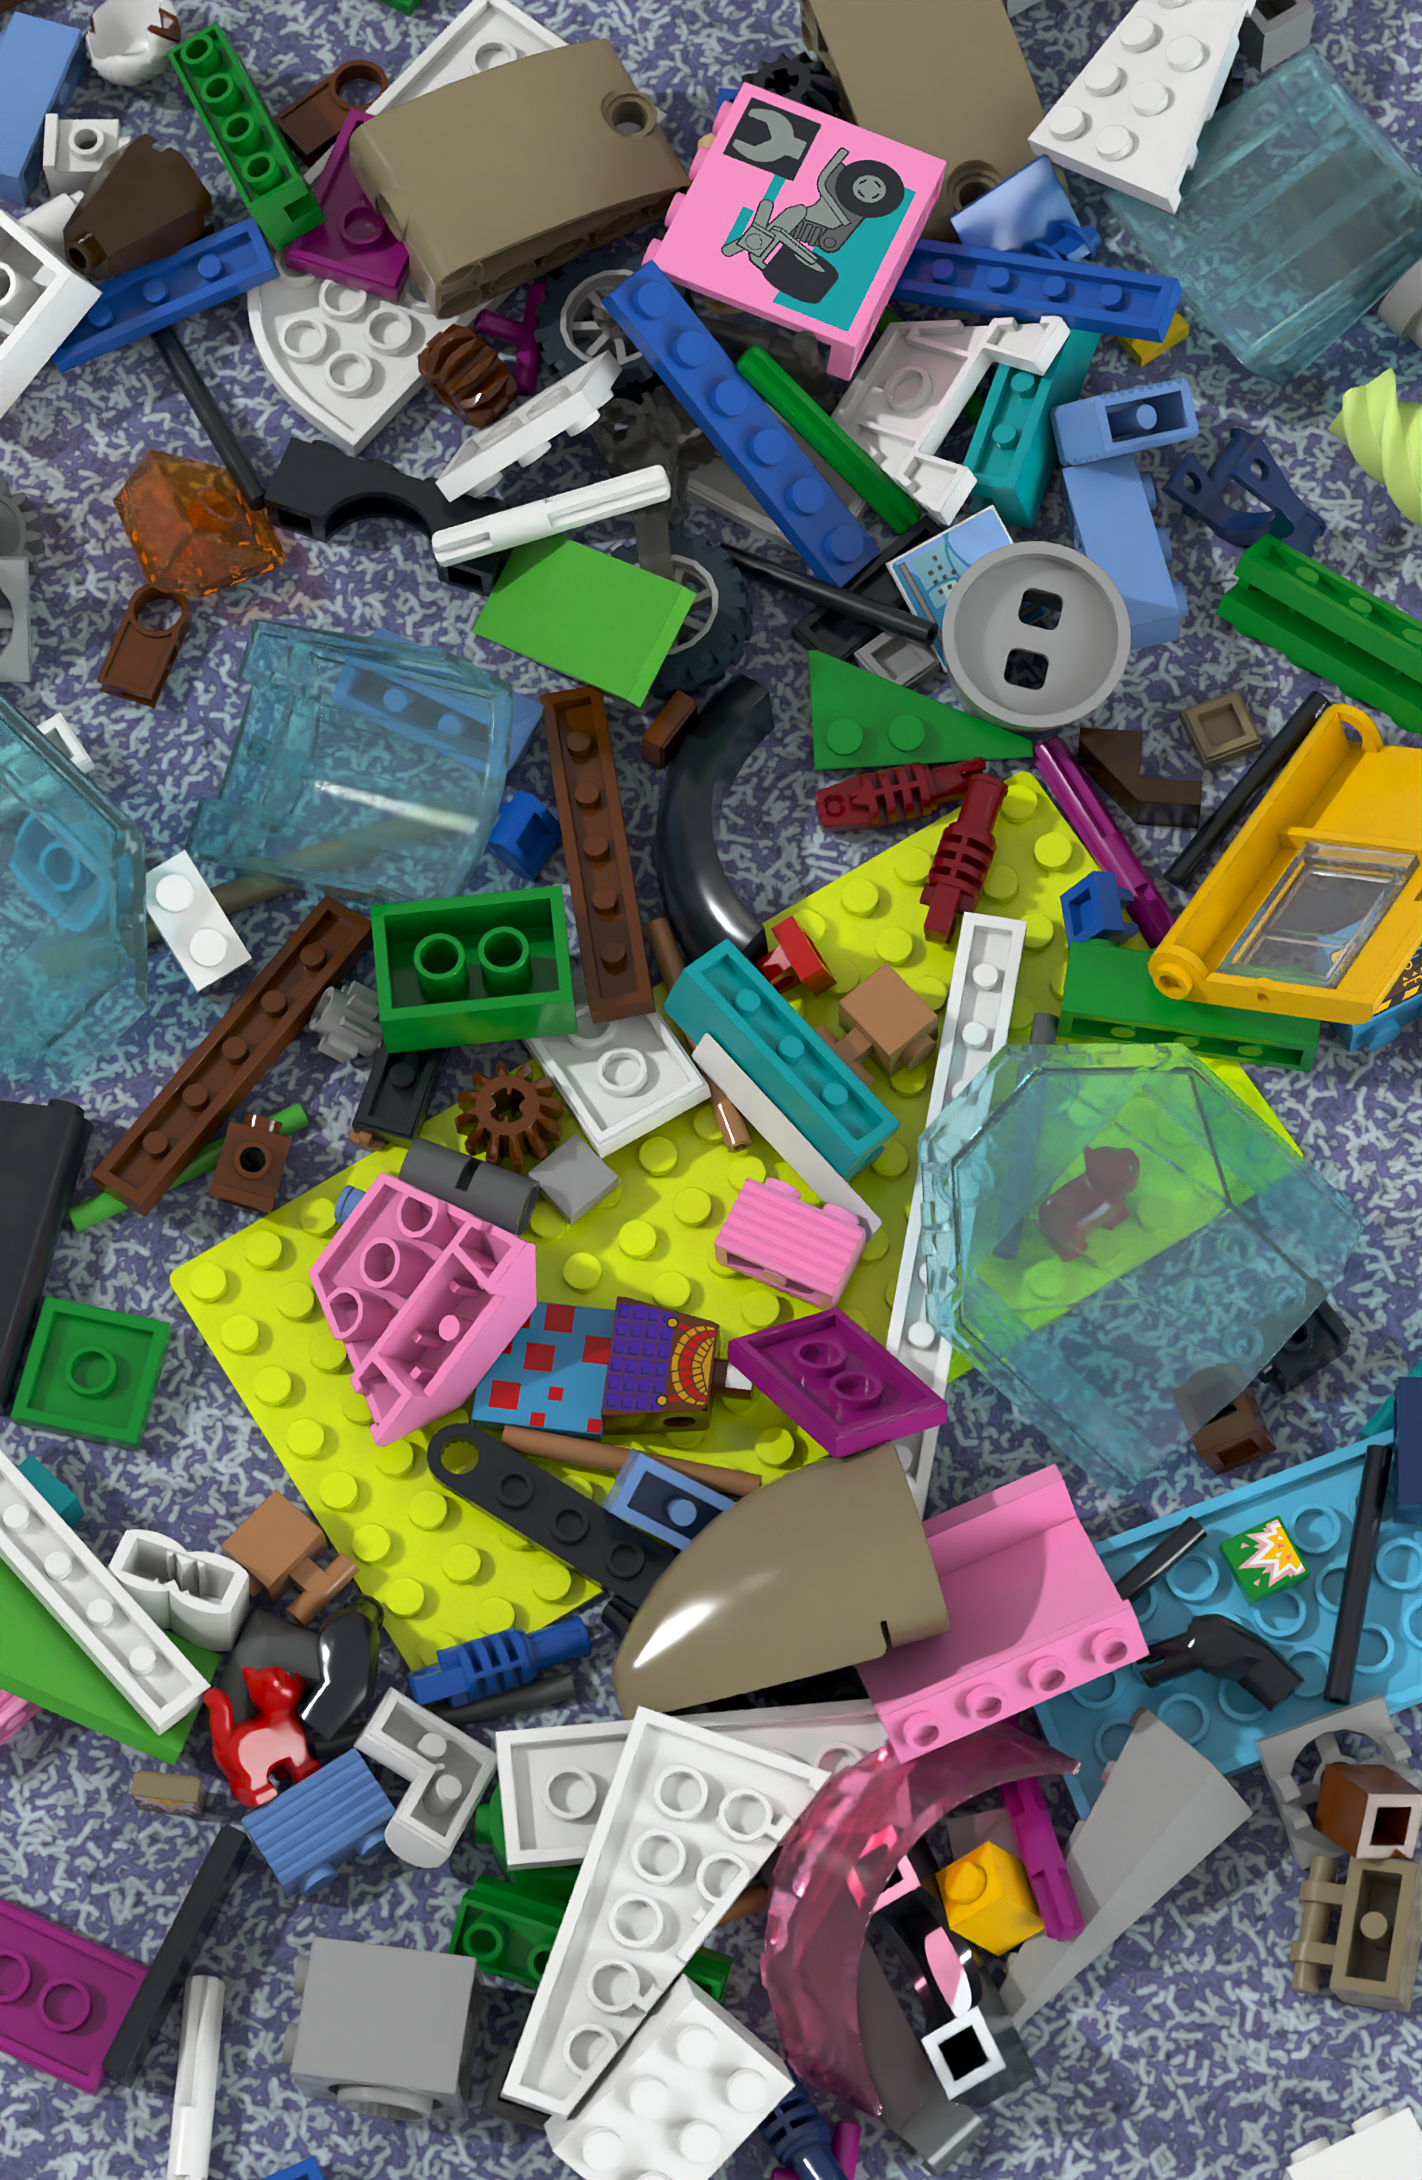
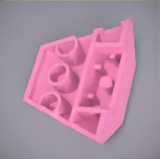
[308,1172,537,1447]

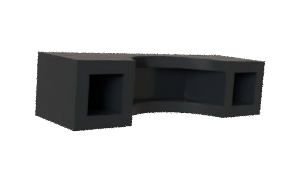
[264,437,514,598]
[837,1825,1038,2108]

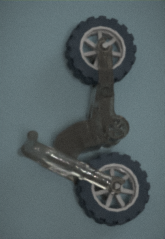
[534,246,838,700]

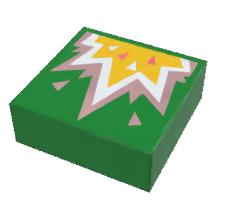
[1219,1515,1310,1607]

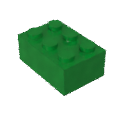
[370,885,578,1054]

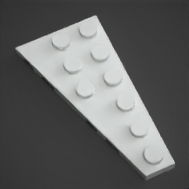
[1027,0,1256,215]
[501,1706,832,2120]

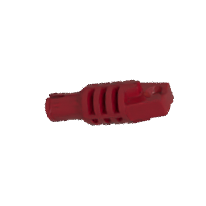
[814,756,988,833]
[919,774,1008,947]

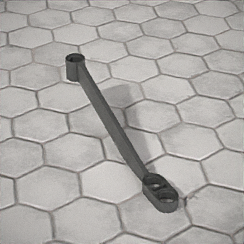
[610,1661,986,2178]

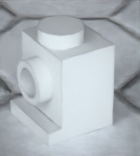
[43,114,133,194]

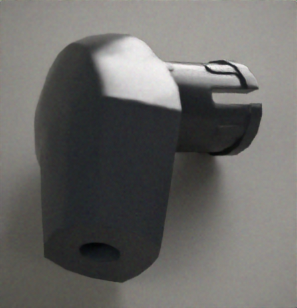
[298,1594,384,1743]
[1136,1614,1305,1712]

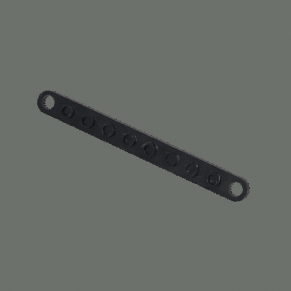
[427,1423,994,1812]

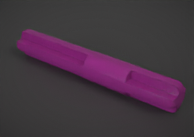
[1032,736,1176,949]
[980,1714,1085,1942]

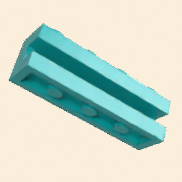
[963,320,1101,529]
[661,938,901,1183]

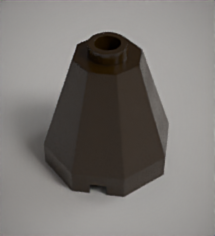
[63,133,214,280]

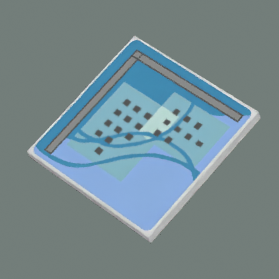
[886,504,1051,673]

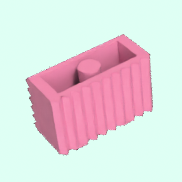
[714,1177,866,1311]

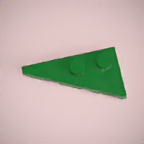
[808,650,1033,772]

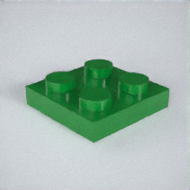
[10,1296,173,1451]

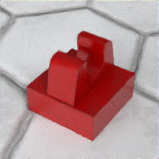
[756,916,837,996]

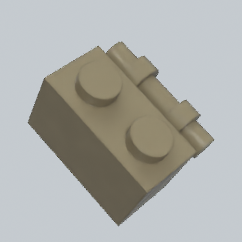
[1289,1855,1422,2013]

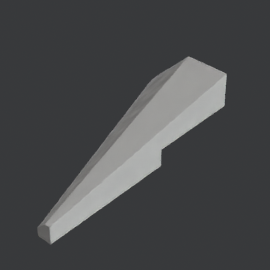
[998,1706,1254,2030]

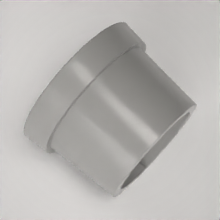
[942,541,1131,735]

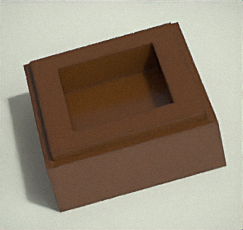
[642,689,697,770]

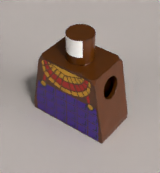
[601,1296,754,1435]

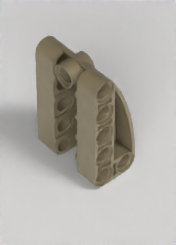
[800,0,1070,243]
[349,38,692,320]

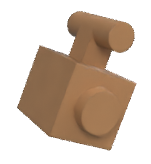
[814,962,938,1089]
[221,1489,360,1628]

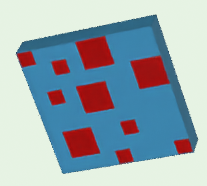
[472,1302,615,1441]

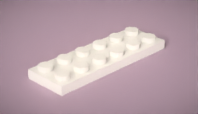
[495,1699,914,1871]

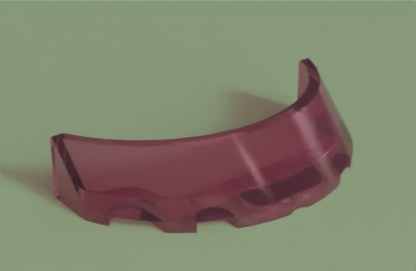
[760,1721,1083,2120]

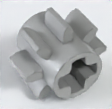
[309,980,383,1063]

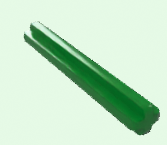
[735,345,922,534]

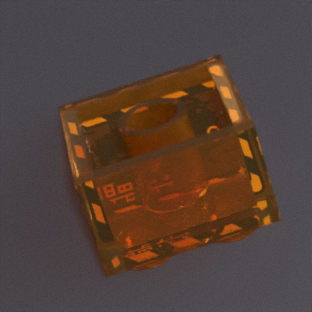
[113,449,287,598]

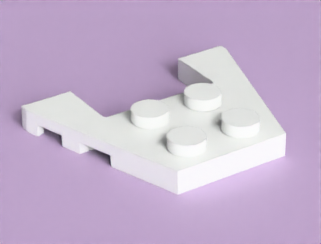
[830,316,1071,526]

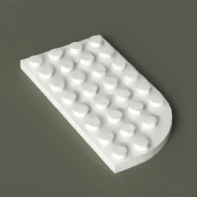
[247,0,668,457]

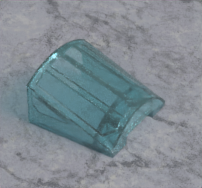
[1100,45,1422,387]
[184,619,513,907]

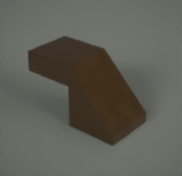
[1077,727,1203,829]

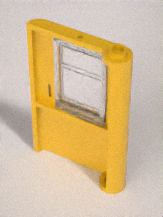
[1148,703,1422,1025]

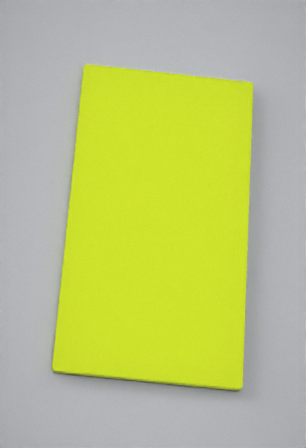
[170,771,1303,1672]

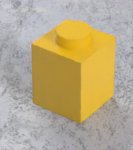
[936,1841,1044,1957]

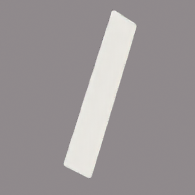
[691,1033,882,1244]

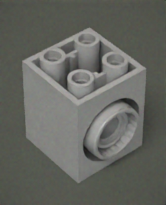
[282,1936,485,2121]

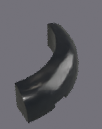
[654,674,775,972]

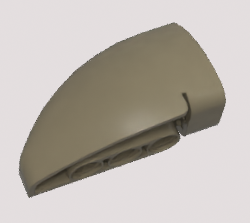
[611,1441,951,1721]

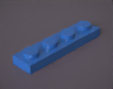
[51,217,280,373]

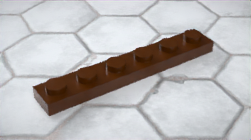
[540,686,656,1024]
[91,895,373,1217]

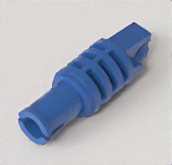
[405,1616,591,1708]

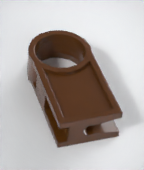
[273,60,389,168]
[97,581,192,708]

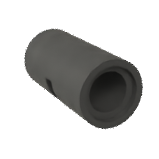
[398,1137,540,1238]

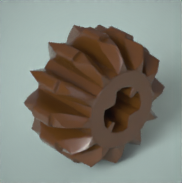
[417,324,518,429]
[455,1060,564,1173]

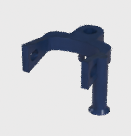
[1161,428,1326,559]

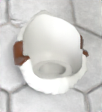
[83,0,181,87]

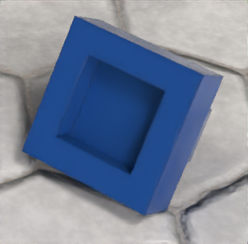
[479,791,562,881]
[1060,871,1139,950]

